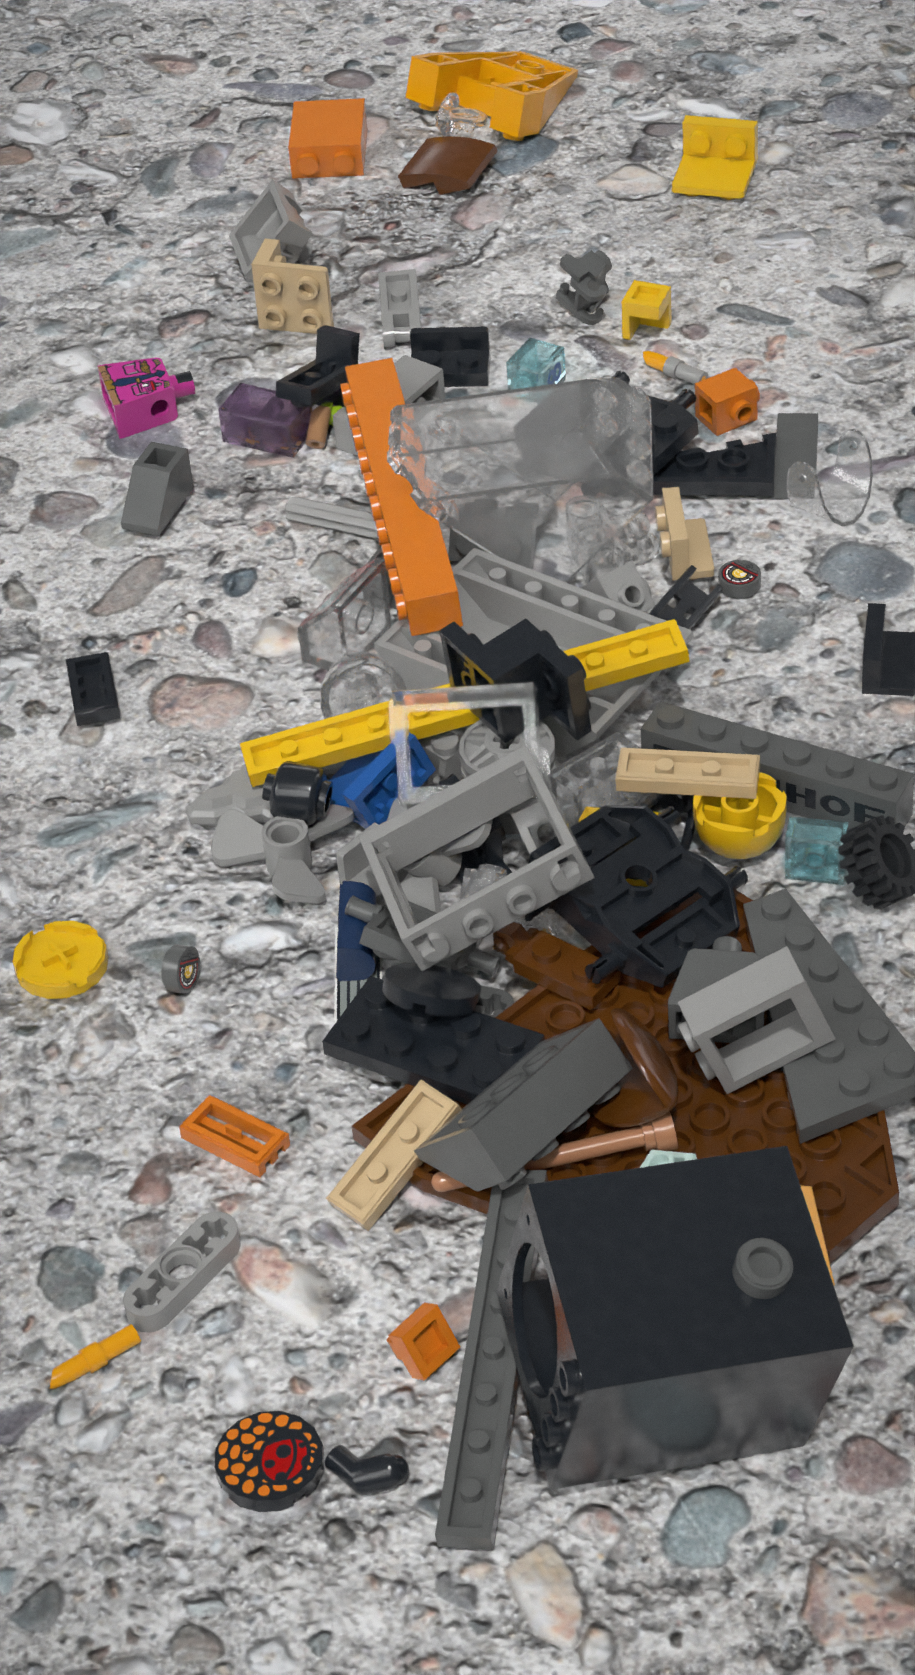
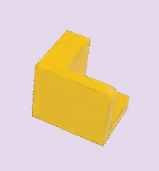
[621,280,672,340]

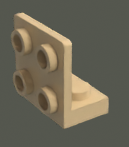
[251,238,334,334]

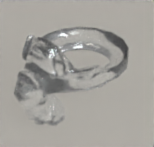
[435,92,488,137]

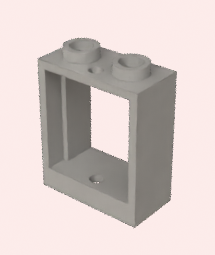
[678,946,835,1094]

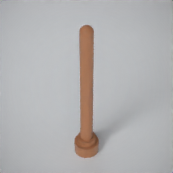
[431,1111,678,1192]

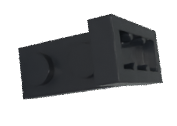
[275,325,360,408]

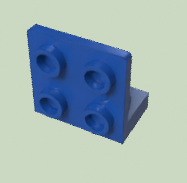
[328,729,436,829]

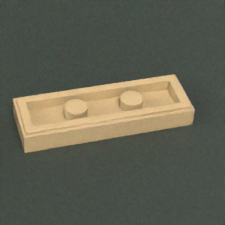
[615,748,760,799]
[326,1080,462,1231]

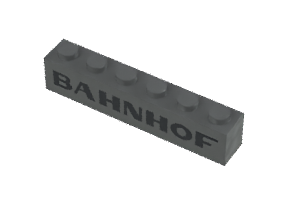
[640,701,914,830]

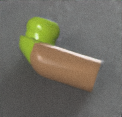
[305,402,342,449]

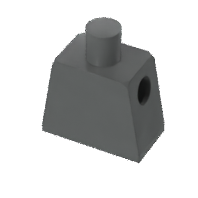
[668,936,764,1043]

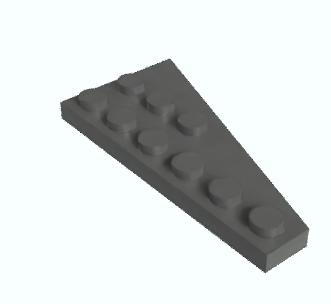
[743,888,915,1144]

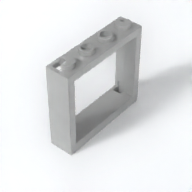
[358,745,595,971]

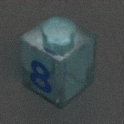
[506,338,566,404]

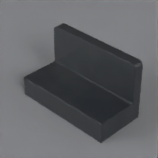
[862,603,915,696]

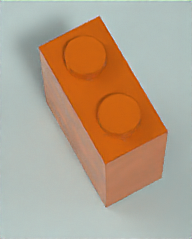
[288,98,368,179]

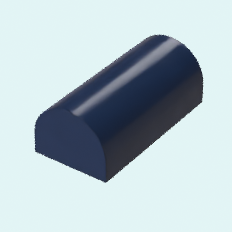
[336,881,377,981]

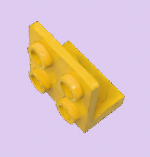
[672,115,758,200]

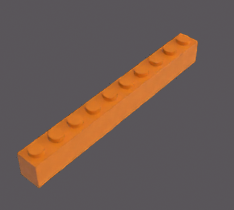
[340,358,463,636]

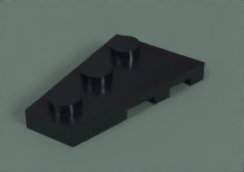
[649,433,776,497]

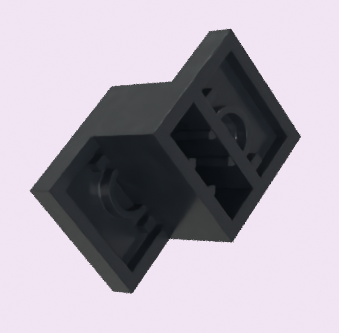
[439,618,592,743]

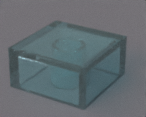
[785,816,849,885]

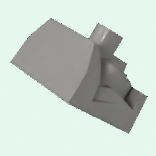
[229,179,313,280]

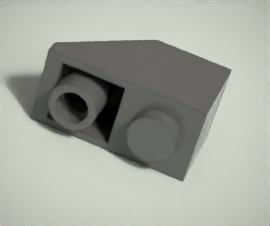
[121,442,194,536]

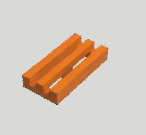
[179,1095,290,1178]

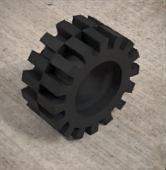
[838,815,915,909]

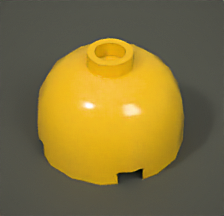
[693,772,787,859]

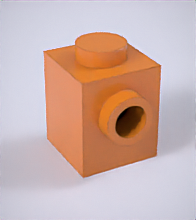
[695,367,760,436]

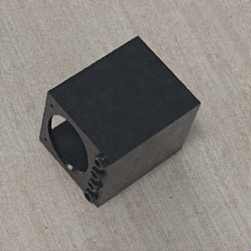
[496,1146,854,1490]

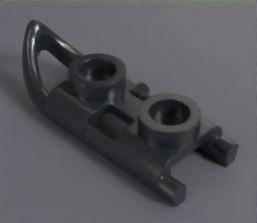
[649,565,723,630]

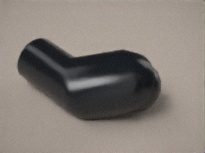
[325,1445,409,1495]

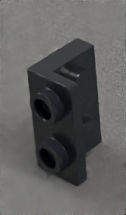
[410,326,491,387]

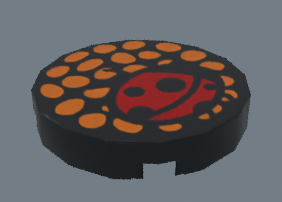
[214,1411,324,1512]

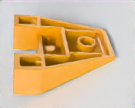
[405,51,578,141]

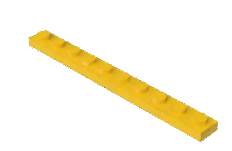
[240,619,690,787]

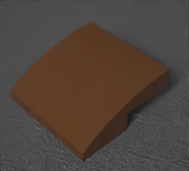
[398,136,498,195]

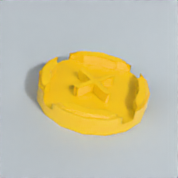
[12,921,109,999]

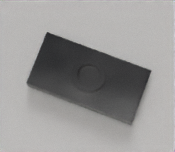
[65,652,120,726]

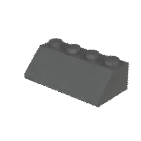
[414,1018,633,1191]

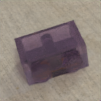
[218,383,312,458]

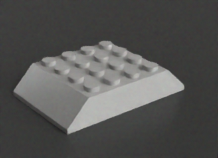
[374,548,694,758]

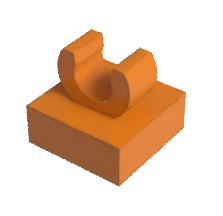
[386,1302,461,1380]

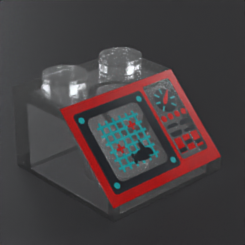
[297,558,391,676]

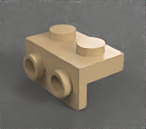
[655,487,714,581]

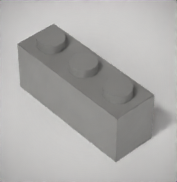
[333,355,446,456]

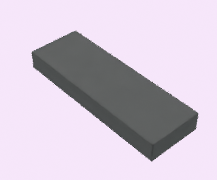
[774,413,818,500]

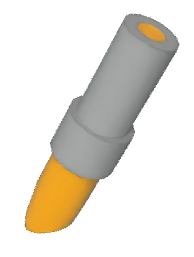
[643,351,708,385]

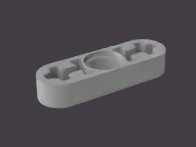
[123,1212,241,1332]

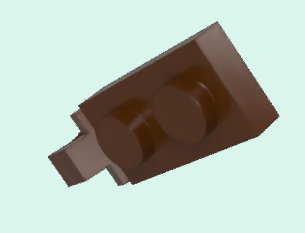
[493,922,621,1010]

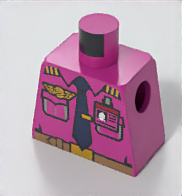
[97,357,195,439]

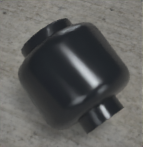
[262,761,333,826]

